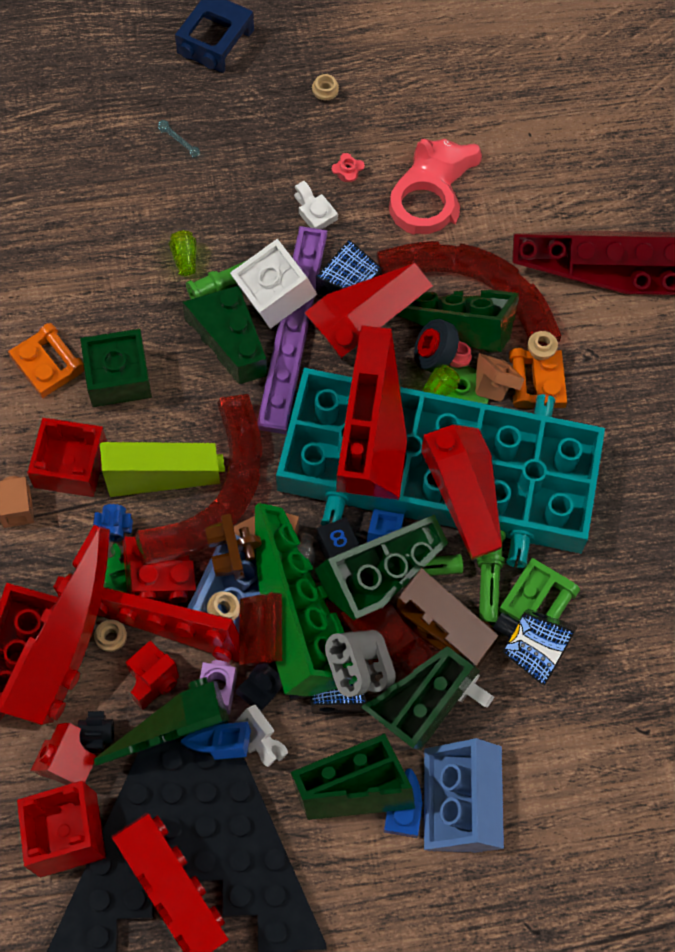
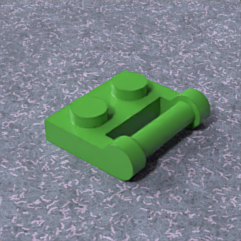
[498,558,580,621]

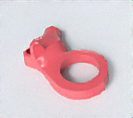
[389,139,482,235]

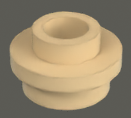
[312,74,339,100]
[528,331,558,360]
[207,591,240,621]
[94,620,127,652]

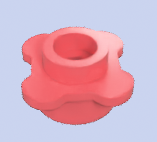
[332,153,365,182]

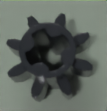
[78,711,115,753]

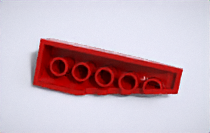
[0,525,110,725]

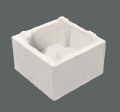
[230,239,318,329]

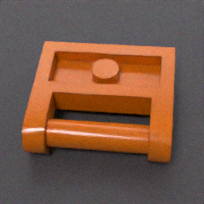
[8,323,85,398]
[509,348,567,409]

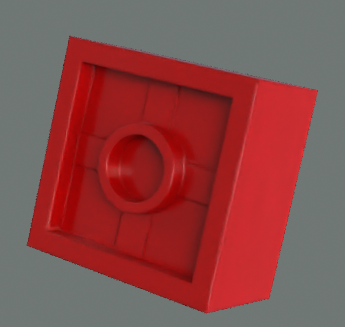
[27,417,107,497]
[17,780,106,878]

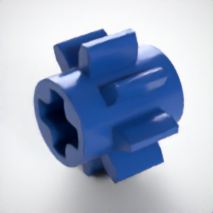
[93,504,133,542]

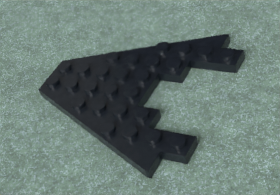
[47,721,327,952]

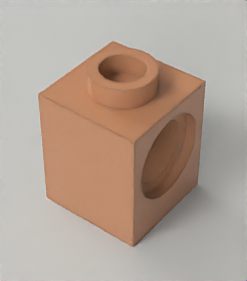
[0,476,35,528]

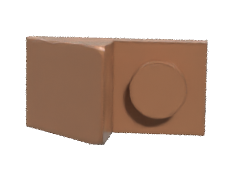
[475,353,524,402]

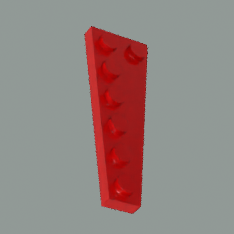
[53,576,247,663]

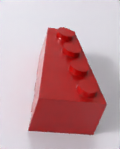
[111,813,229,952]

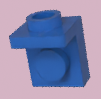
[367,509,404,542]

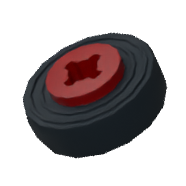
[414,319,459,373]

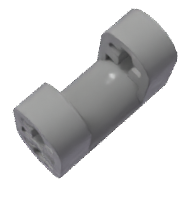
[325,630,396,697]

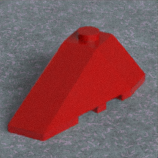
[304,263,433,359]
[421,424,502,560]

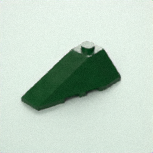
[397,290,519,352]
[315,515,448,620]
[94,677,229,766]

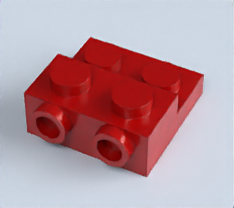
[123,536,196,604]

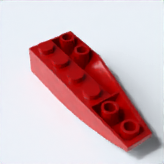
[336,325,407,500]

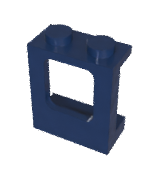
[175,0,254,73]

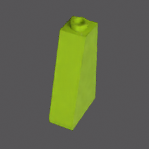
[100,442,225,497]

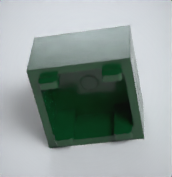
[80,329,152,407]

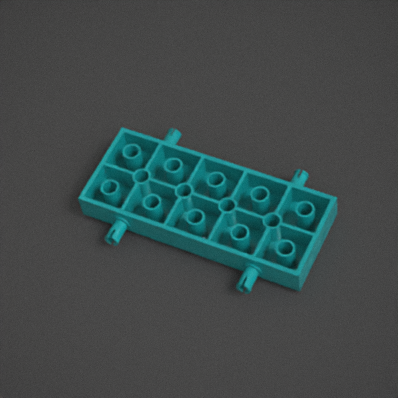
[276,368,605,568]

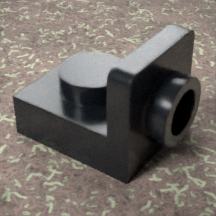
[236,652,283,711]

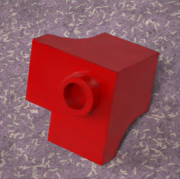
[125,640,179,710]
[30,723,97,785]

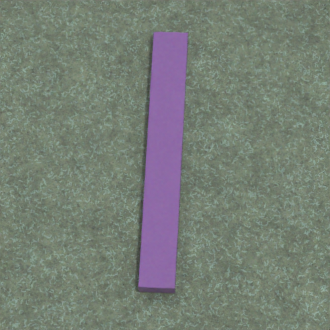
[257,226,327,435]

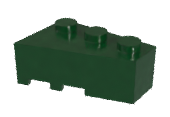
[182,286,267,384]
[361,646,480,751]
[291,733,415,820]

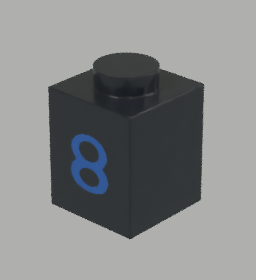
[317,517,360,560]

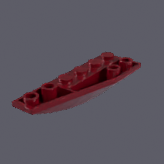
[512,231,675,295]

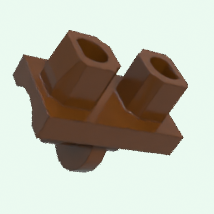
[205,514,262,580]

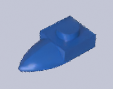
[181,722,251,760]
[384,768,423,838]

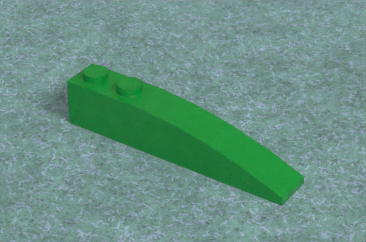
[255,503,357,697]

